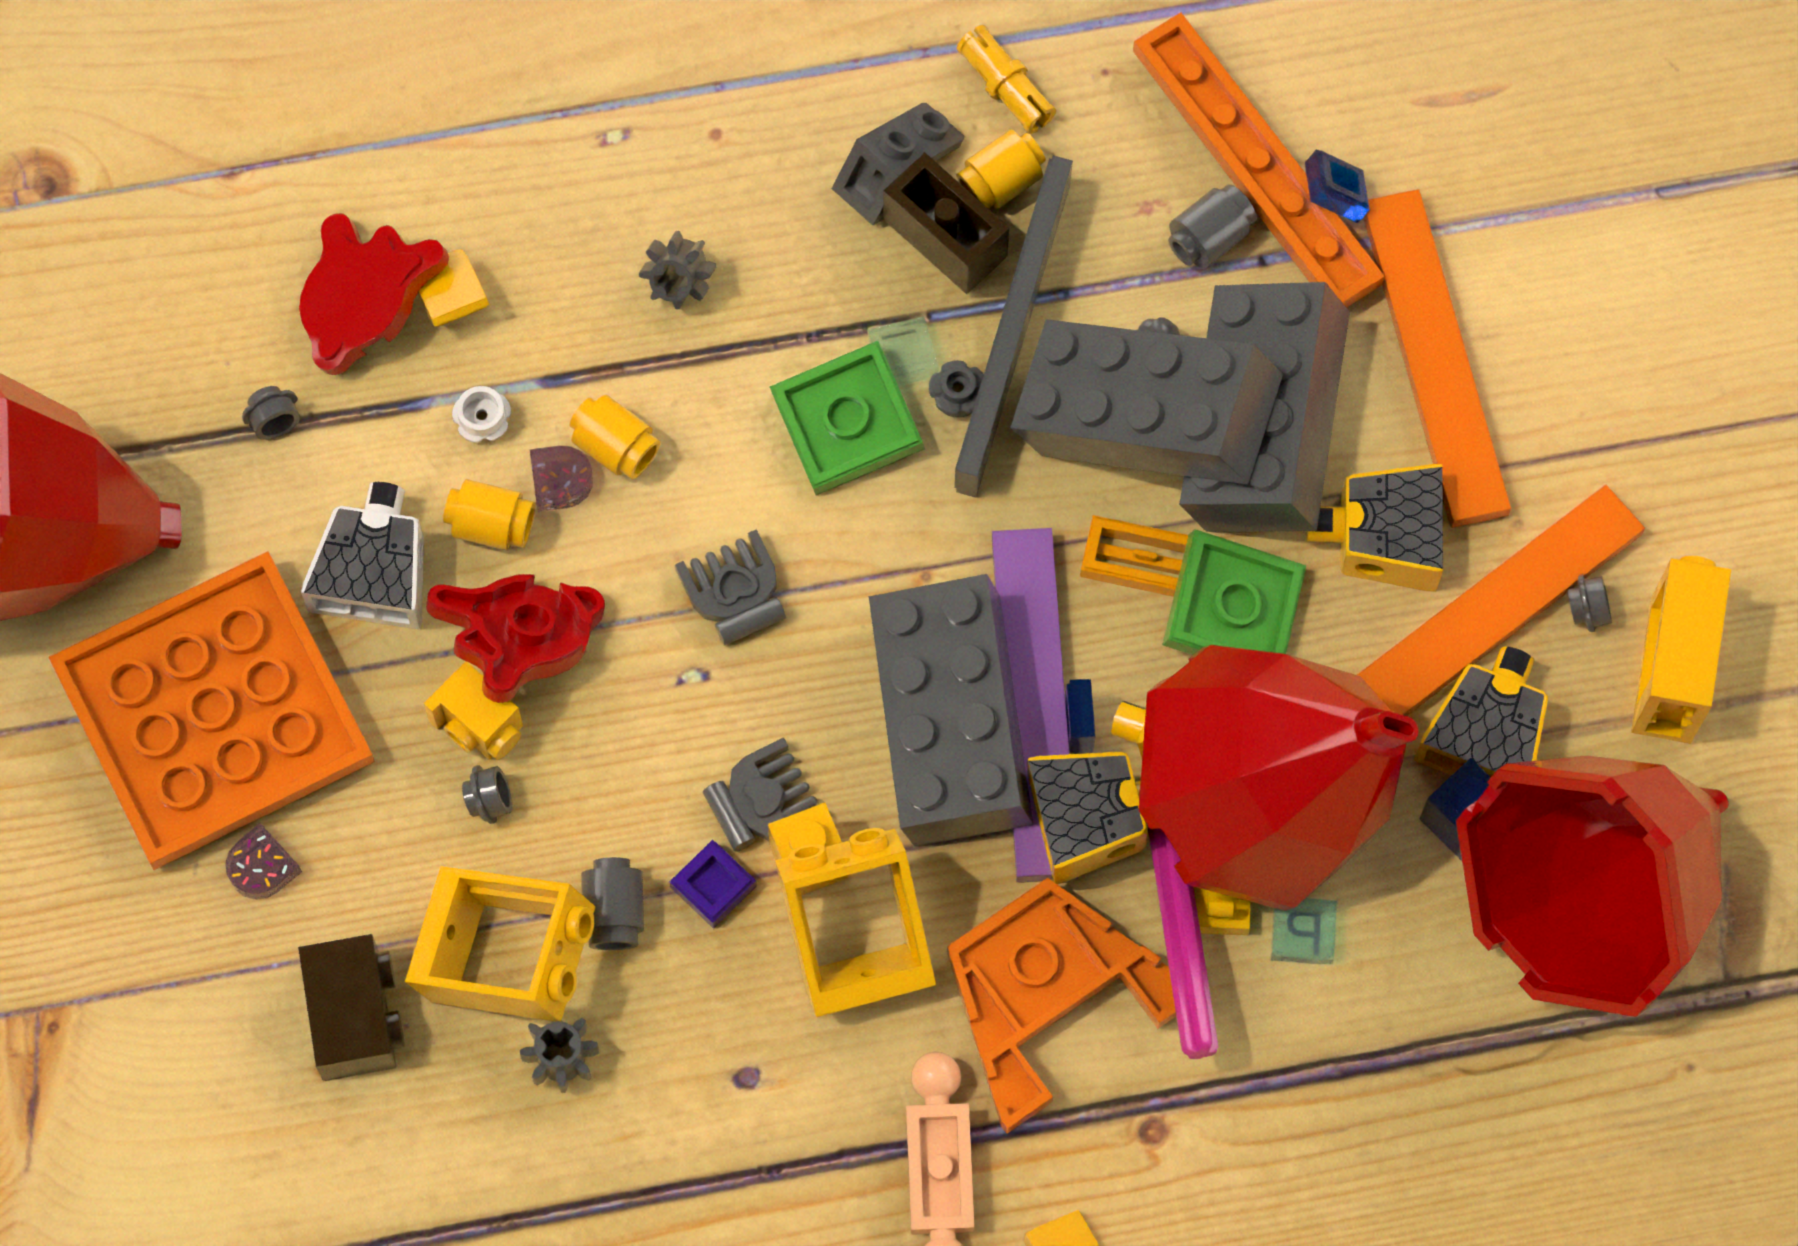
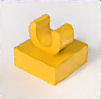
[1194,887,1250,936]

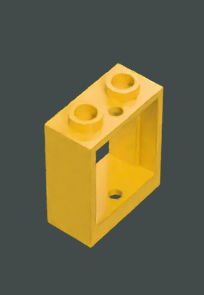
[1631,556,1732,744]
[775,828,936,1017]
[405,866,595,1022]

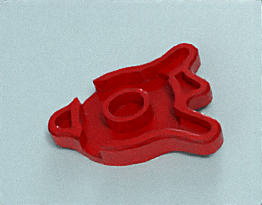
[299,213,449,375]
[426,574,605,703]

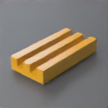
[1080,515,1188,597]

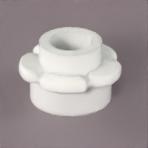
[452,386,511,443]

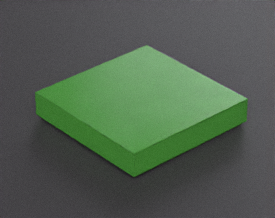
[770,341,925,495]
[1162,529,1306,655]

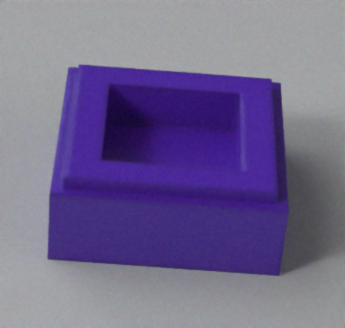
[669,840,757,929]

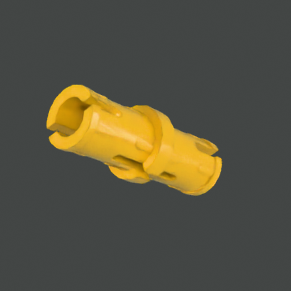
[956,25,1057,134]

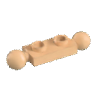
[906,1052,974,1246]

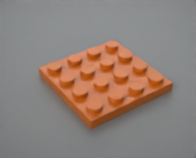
[49,551,375,870]

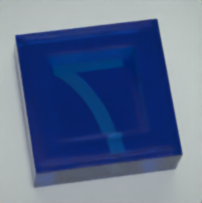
[1305,149,1370,223]
[1065,679,1096,754]

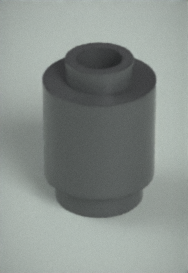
[1168,185,1257,268]
[581,857,644,950]

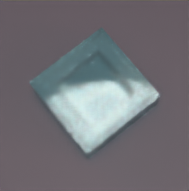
[867,316,939,386]
[1271,898,1337,965]

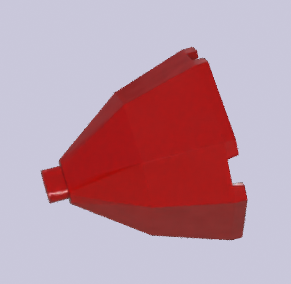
[0,373,182,621]
[1138,645,1419,911]
[1456,756,1729,1017]

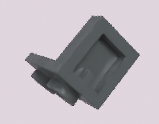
[831,103,965,225]

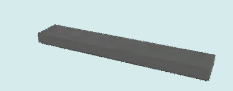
[954,155,1073,498]

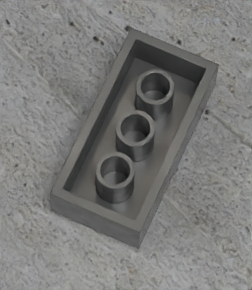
[1179,282,1350,532]
[1010,319,1283,484]
[868,574,1034,846]

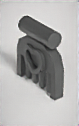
[675,529,786,646]
[703,737,817,852]

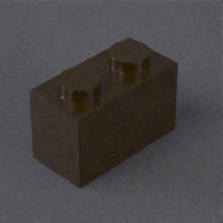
[883,152,1010,294]
[298,934,405,1081]

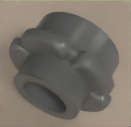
[929,360,984,417]
[242,386,300,440]
[1568,574,1612,632]
[462,765,512,824]

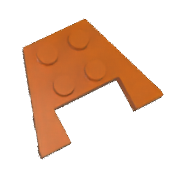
[947,878,1176,1134]

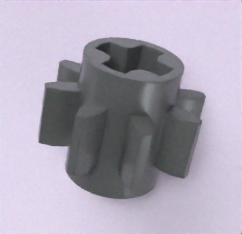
[639,231,716,309]
[520,1018,599,1093]

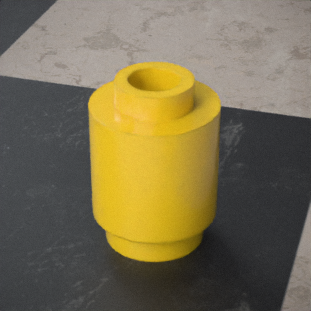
[956,129,1046,209]
[569,395,661,479]
[443,479,536,550]

